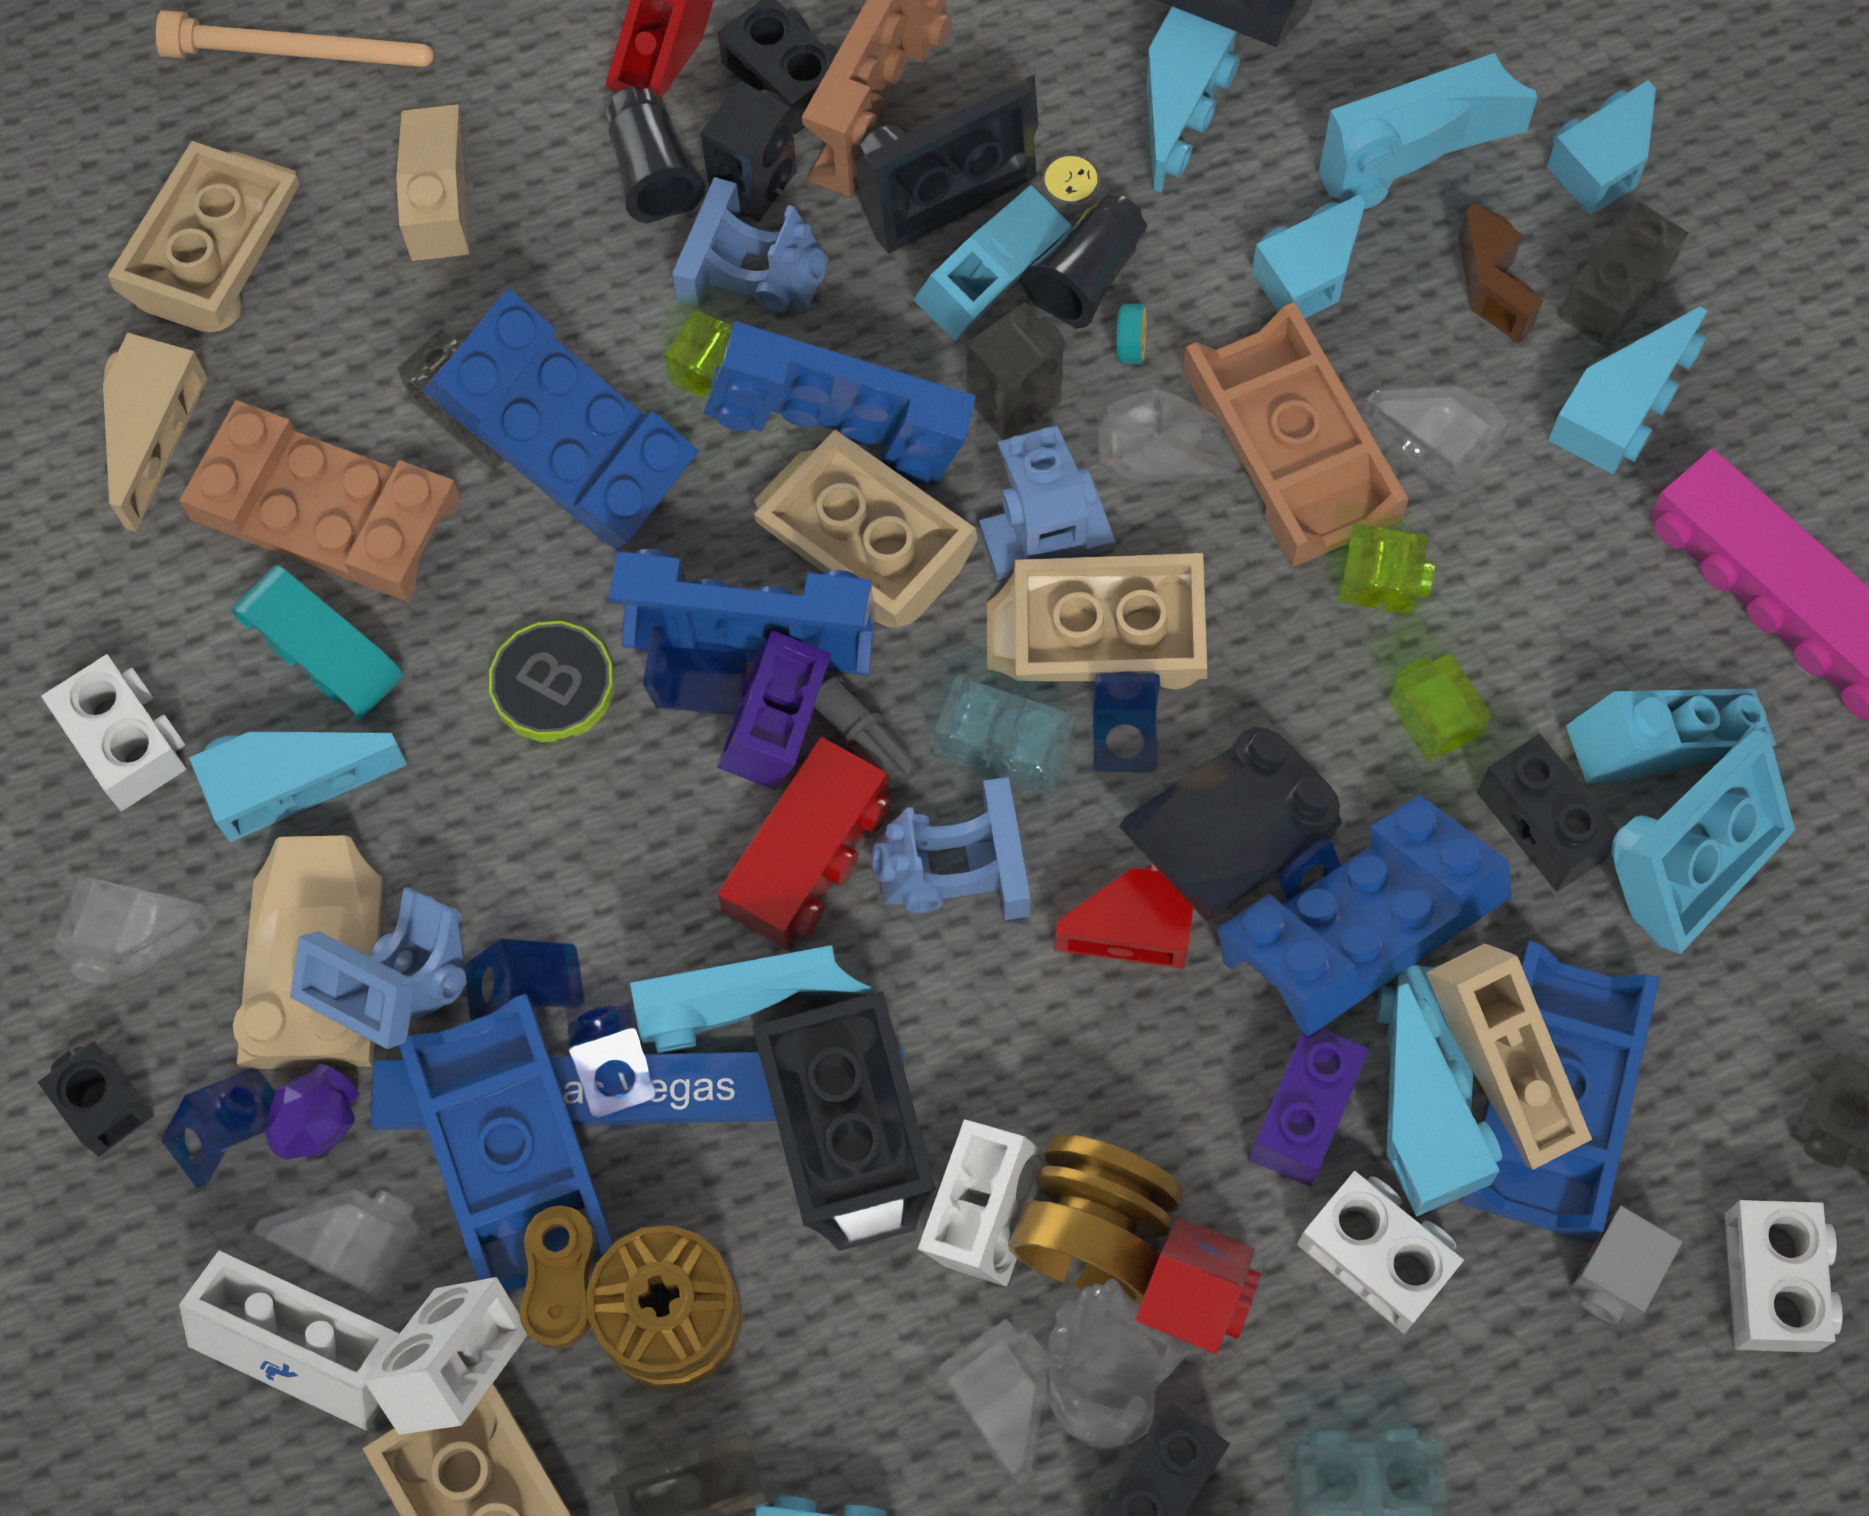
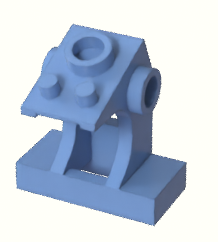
[672,177,829,312]
[979,426,1115,581]
[871,777,1031,920]
[290,887,467,1049]

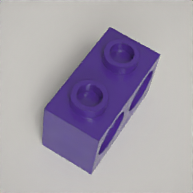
[716,630,831,790]
[1248,1028,1370,1187]

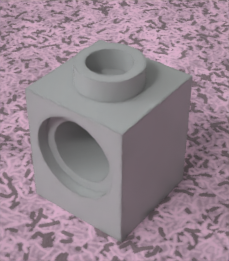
[1570,1205,1682,1324]

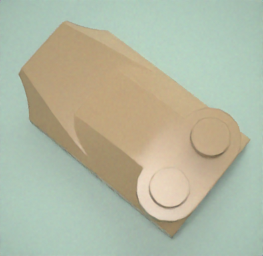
[108,141,300,332]
[754,429,977,628]
[987,553,1207,690]
[233,835,384,1069]
[362,1382,572,1516]

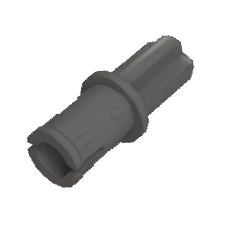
[814,677,916,789]

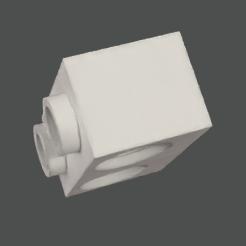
[41,654,187,811]
[918,1119,1049,1287]
[1297,1171,1464,1334]
[1725,1200,1843,1352]
[363,1277,527,1435]

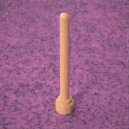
[156,10,434,67]

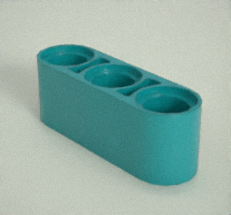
[230,565,404,722]

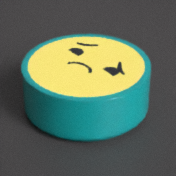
[1117,303,1147,365]

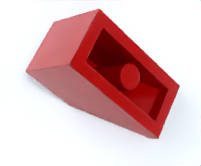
[605,0,714,101]
[1055,864,1193,969]

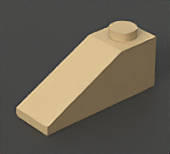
[396,104,470,261]
[103,333,208,531]
[1426,943,1592,1170]

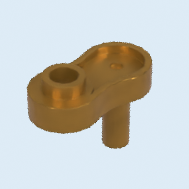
[519,1206,597,1350]

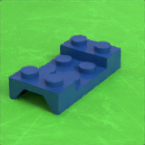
[422,288,699,549]
[703,321,976,484]
[608,549,876,675]
[1218,794,1511,1037]
[1459,941,1660,1243]
[399,994,615,1295]

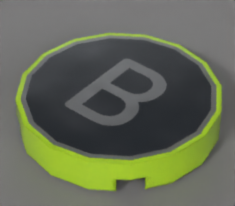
[489,621,615,742]

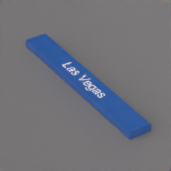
[370,1049,904,1130]

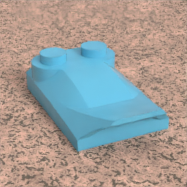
[1318,53,1537,209]
[1612,723,1795,954]
[630,945,873,1053]

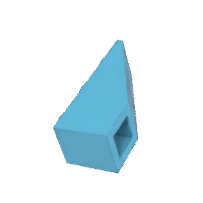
[1146,6,1240,192]
[913,185,1072,342]
[1548,306,1708,475]
[1566,688,1776,783]
[1386,983,1502,1217]

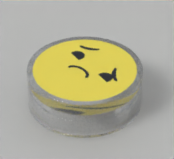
[1042,154,1100,213]

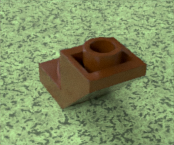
[1458,202,1543,343]

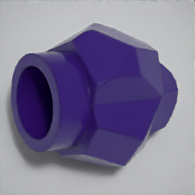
[265,1064,359,1159]

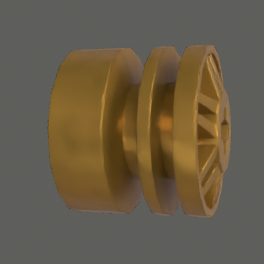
[1008,1134,1184,1304]
[587,1225,742,1391]

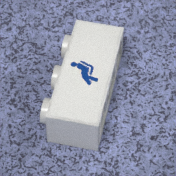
[179,1251,399,1431]

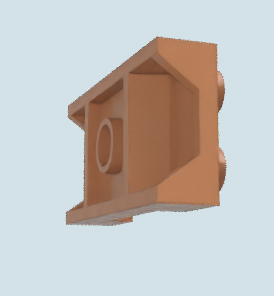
[802,0,952,197]
[1183,302,1409,568]
[179,400,462,602]

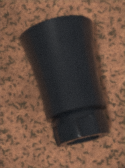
[605,87,705,224]
[1022,193,1147,329]

